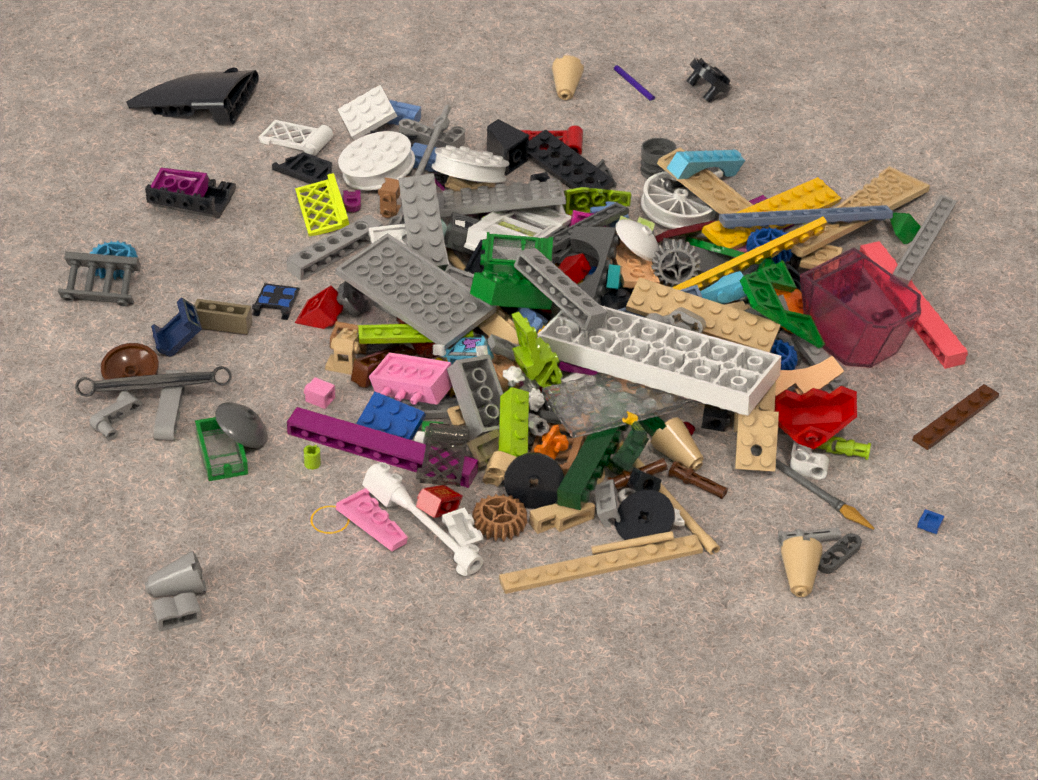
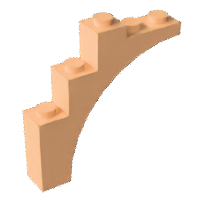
[775,356,844,396]

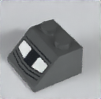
[444,212,480,255]

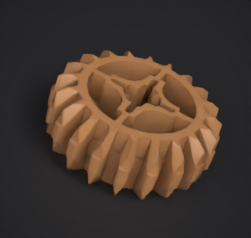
[472,493,527,542]

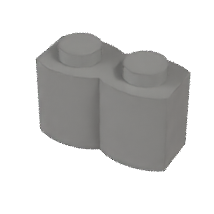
[152,592,201,631]

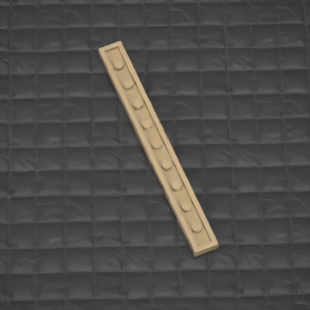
[499,534,703,594]

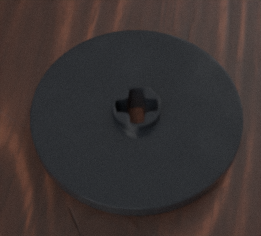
[504,453,564,509]
[615,490,675,540]

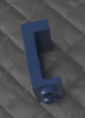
[151,297,202,357]

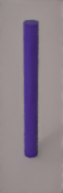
[614,65,655,101]

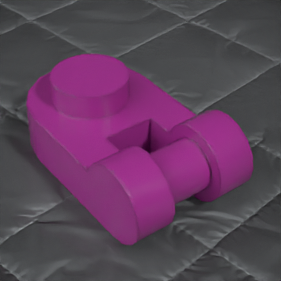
[343,190,361,212]

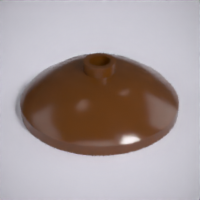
[101,343,159,380]

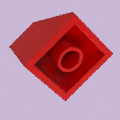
[295,285,344,329]

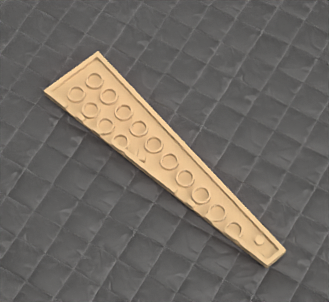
[791,166,930,257]

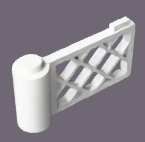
[259,120,333,156]

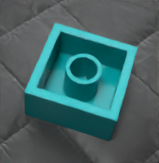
[607,264,622,289]

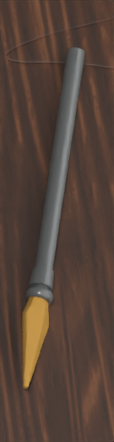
[751,445,875,530]

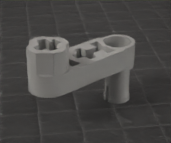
[89,390,142,440]

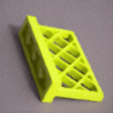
[295,173,349,236]

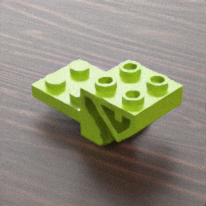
[512,312,563,391]

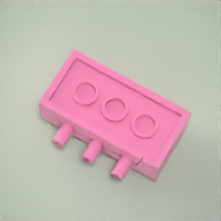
[369,352,452,405]

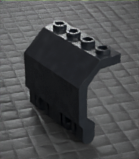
[145,178,236,218]

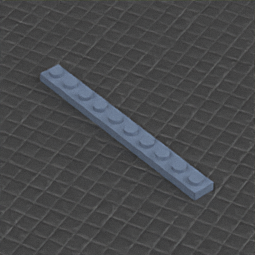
[719,205,893,229]

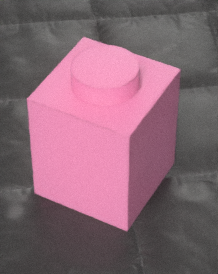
[304,377,335,409]

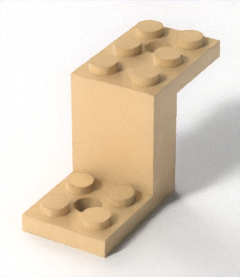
[734,381,779,472]

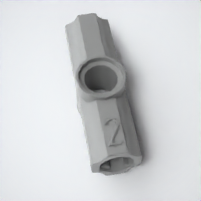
[528,413,549,436]

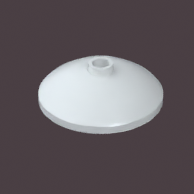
[616,219,660,262]

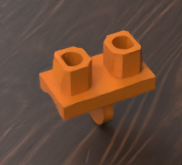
[534,425,569,460]

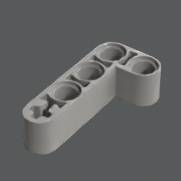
[399,119,465,148]

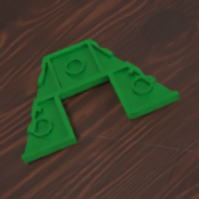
[739,260,825,349]

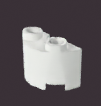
[442,507,483,547]

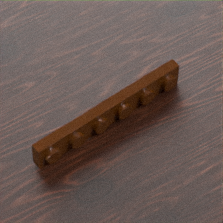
[912,384,999,450]

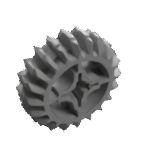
[651,239,701,288]

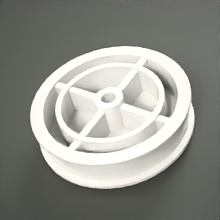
[338,131,415,190]
[432,145,509,183]

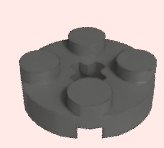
[337,281,369,317]

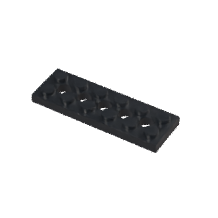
[528,130,614,190]

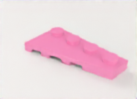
[336,488,408,551]

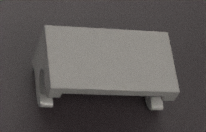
[595,479,620,527]

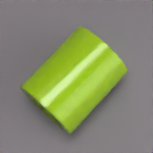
[303,445,321,470]

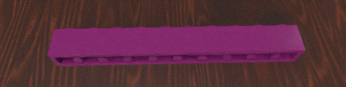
[287,407,478,488]

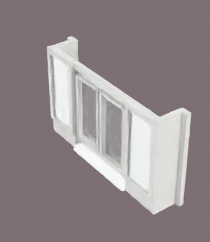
[464,206,572,260]

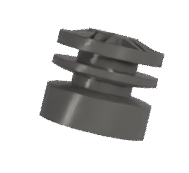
[640,138,677,179]

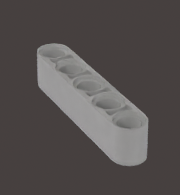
[154,370,186,441]

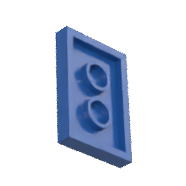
[356,392,426,440]

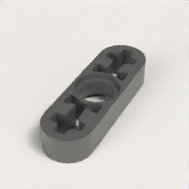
[818,533,862,574]

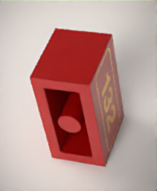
[415,485,463,518]

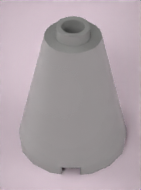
[145,551,207,597]

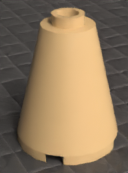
[552,55,584,100]
[650,417,704,471]
[781,536,823,597]

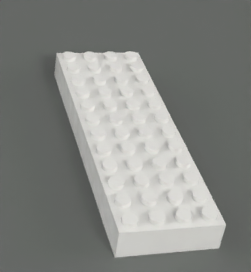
[537,305,781,416]

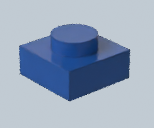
[917,509,944,534]

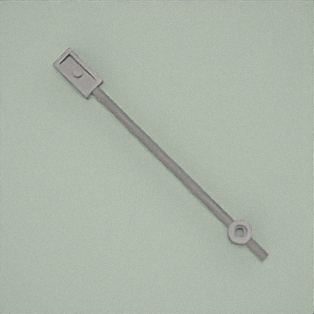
[387,105,451,226]

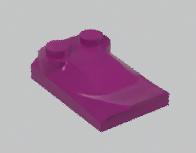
[151,167,209,197]

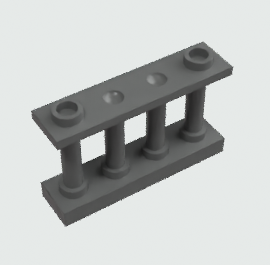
[58,251,141,306]

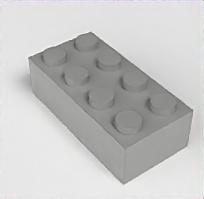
[447,355,503,440]

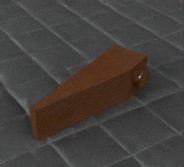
[351,344,417,388]

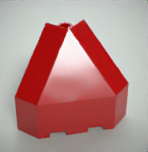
[774,386,857,449]

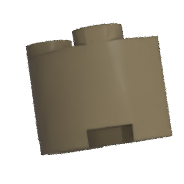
[467,428,500,468]

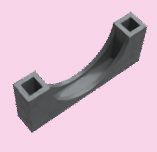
[551,226,620,315]

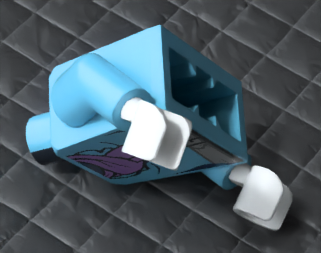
[433,334,494,364]

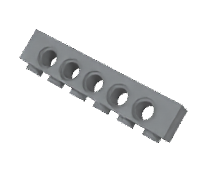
[287,214,383,281]
[514,248,608,331]

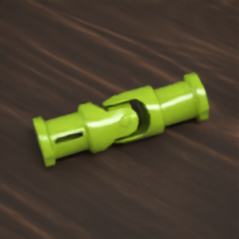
[817,436,871,460]

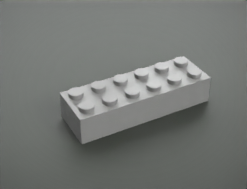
[398,173,448,271]

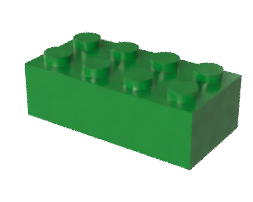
[470,270,552,310]

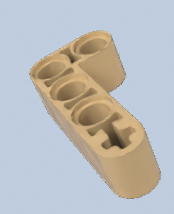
[482,451,538,487]

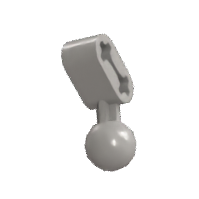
[645,307,706,333]

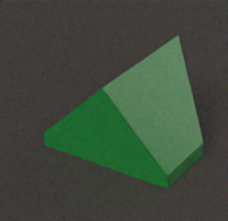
[890,212,921,244]

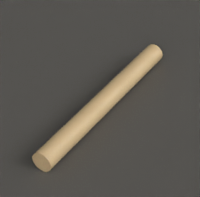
[591,531,674,555]

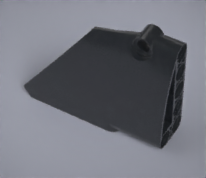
[126,67,259,125]

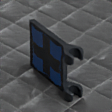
[252,283,300,320]

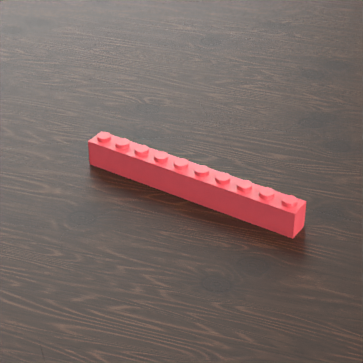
[858,241,968,369]

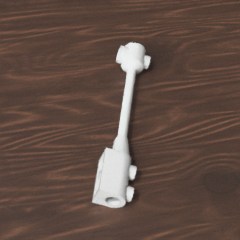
[362,462,483,576]

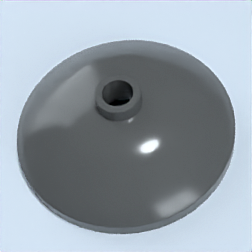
[215,402,268,448]

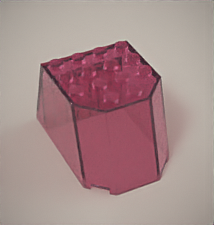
[800,247,921,368]

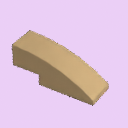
[529,503,595,534]

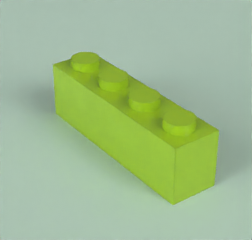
[499,387,529,457]

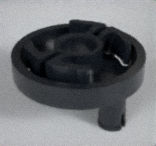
[686,58,732,103]

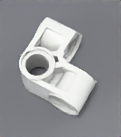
[790,441,829,480]

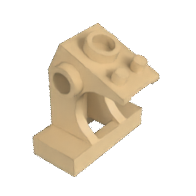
[325,328,360,375]

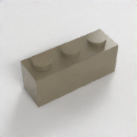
[194,298,252,335]

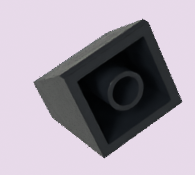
[486,119,529,176]

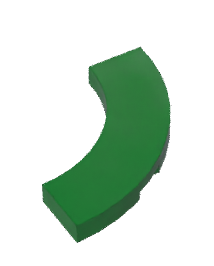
[685,237,744,258]

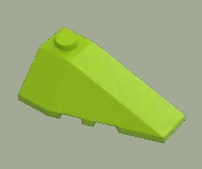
[562,187,631,215]

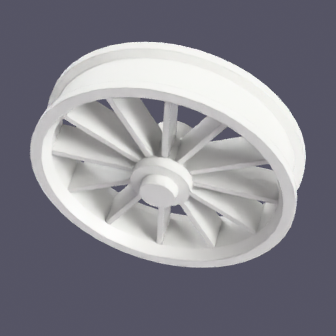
[641,171,716,229]

